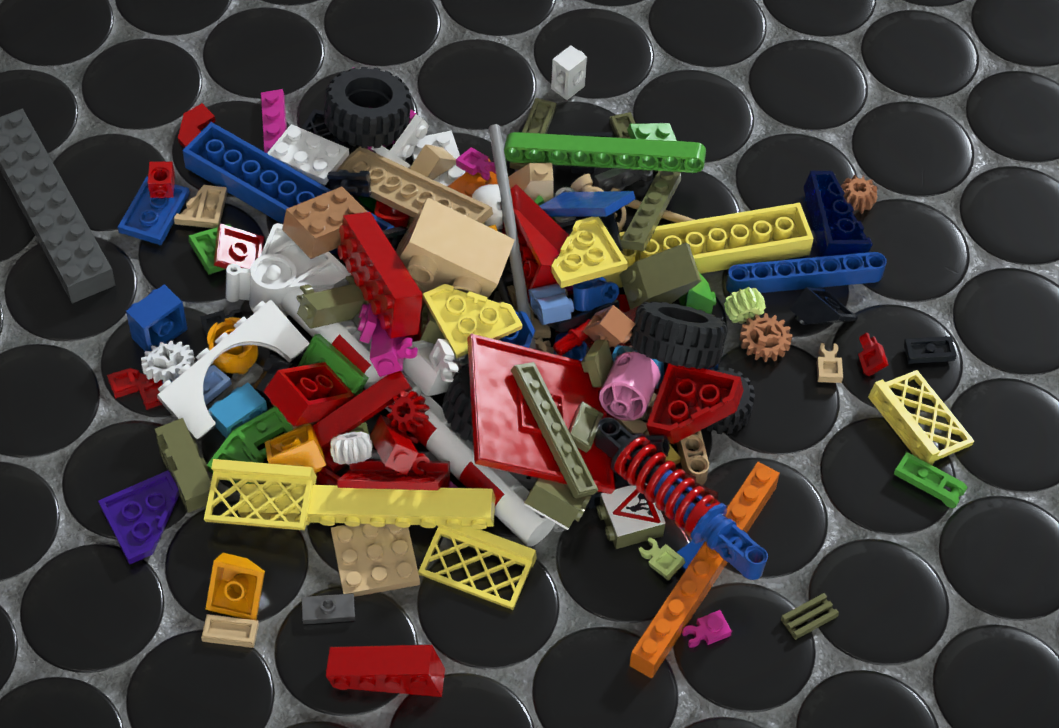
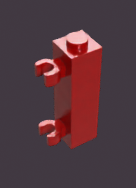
[370,415,430,475]

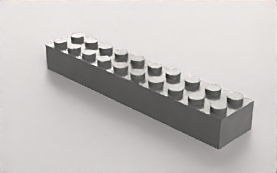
[0,108,116,303]

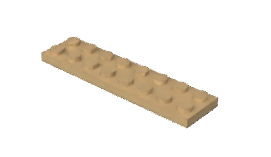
[336,146,493,223]

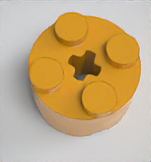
[207,317,258,374]

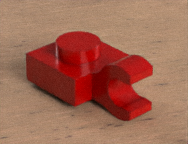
[858,332,889,377]

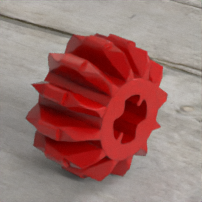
[386,391,430,433]

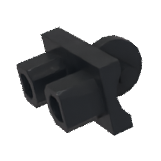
[327,170,372,197]

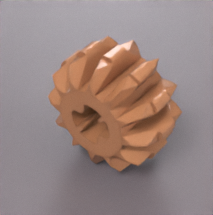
[839,175,878,214]

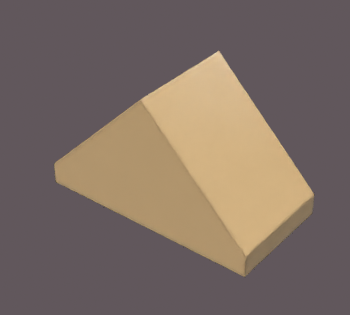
[409,144,456,180]

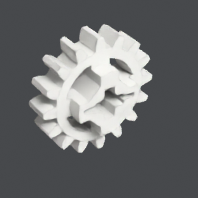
[141,341,195,383]

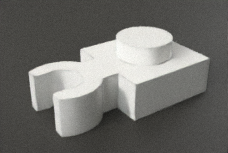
[429,339,459,382]

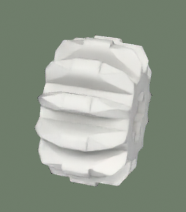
[330,431,373,465]

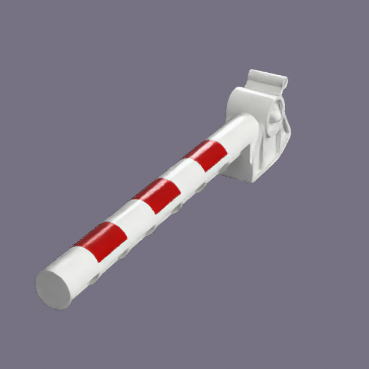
[226,223,555,547]

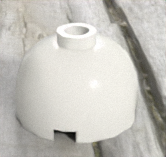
[472,184,503,230]

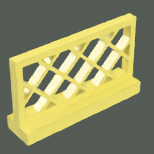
[868,370,974,465]
[204,459,317,530]
[418,525,537,610]

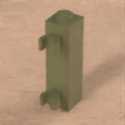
[296,275,368,329]

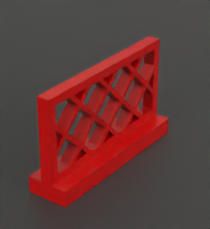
[337,459,450,490]

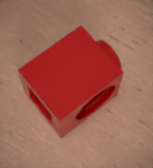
[148,162,175,198]

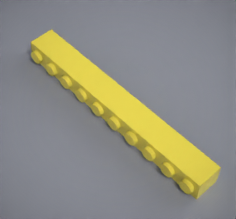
[238,484,496,529]

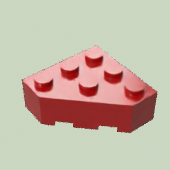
[646,363,744,444]

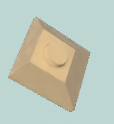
[508,163,554,203]

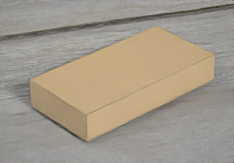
[201,614,259,648]

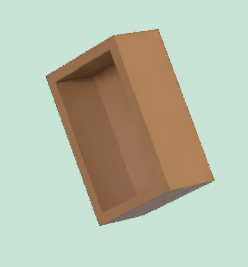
[282,187,367,259]

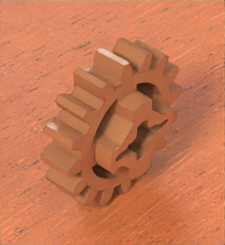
[739,313,792,362]

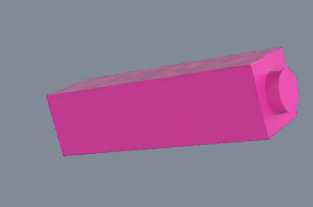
[370,315,421,377]

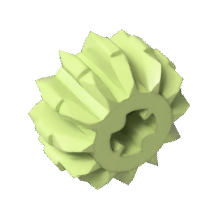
[724,287,766,324]

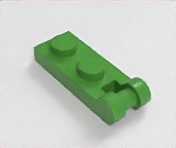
[894,452,967,508]

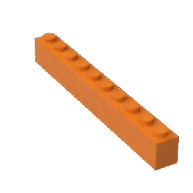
[629,462,780,679]

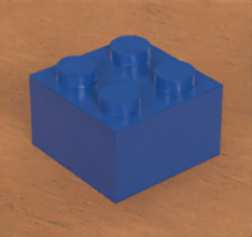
[126,284,188,351]

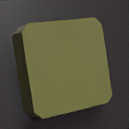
[581,340,614,388]

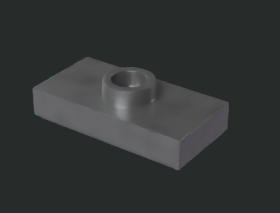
[302,593,355,624]

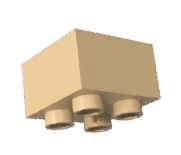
[396,198,515,308]

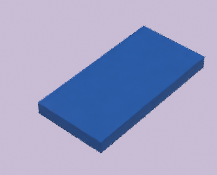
[540,191,635,217]

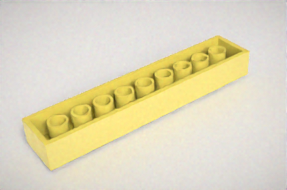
[603,203,814,288]

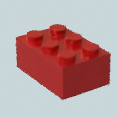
[263,362,355,426]

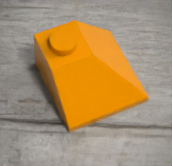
[265,423,326,473]
[205,553,265,620]

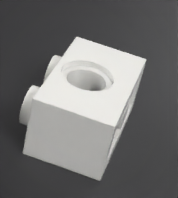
[551,45,587,100]

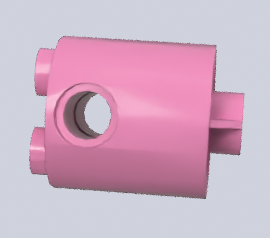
[599,352,661,421]

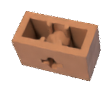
[583,305,635,348]

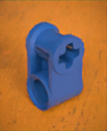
[573,277,619,311]

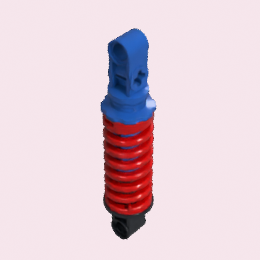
[595,417,768,580]

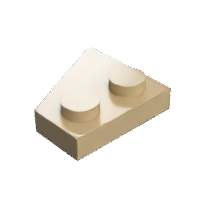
[174,185,227,228]

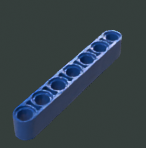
[726,252,887,294]

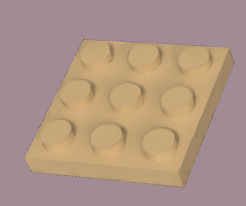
[331,524,420,597]

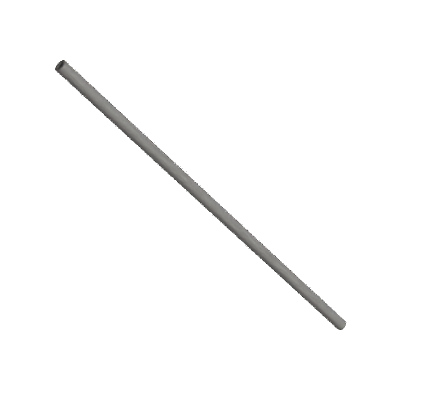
[489,124,566,532]

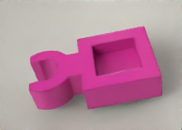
[456,147,496,180]
[682,610,732,648]

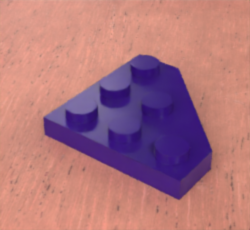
[98,470,180,565]

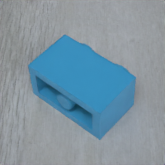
[209,383,267,438]

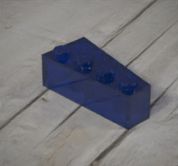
[803,171,873,257]

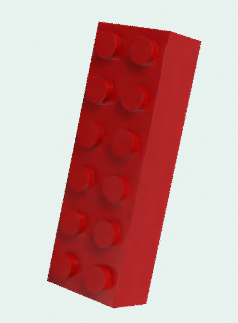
[338,212,423,339]

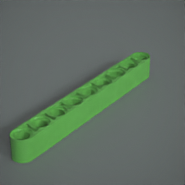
[504,132,706,173]

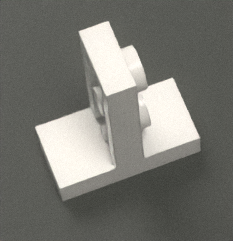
[371,114,430,168]

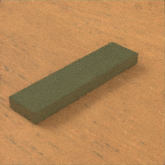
[510,98,557,170]

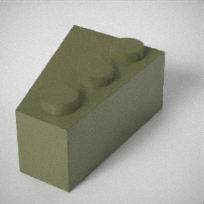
[155,418,218,513]

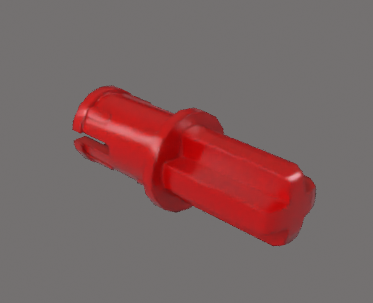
[553,319,590,356]

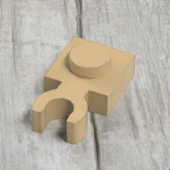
[817,343,843,383]

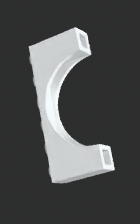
[157,300,310,442]

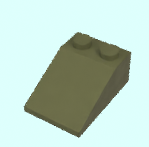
[619,243,701,314]

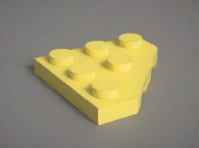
[551,217,628,288]
[423,284,523,359]

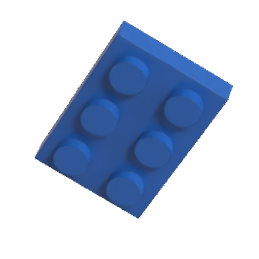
[118,176,190,245]

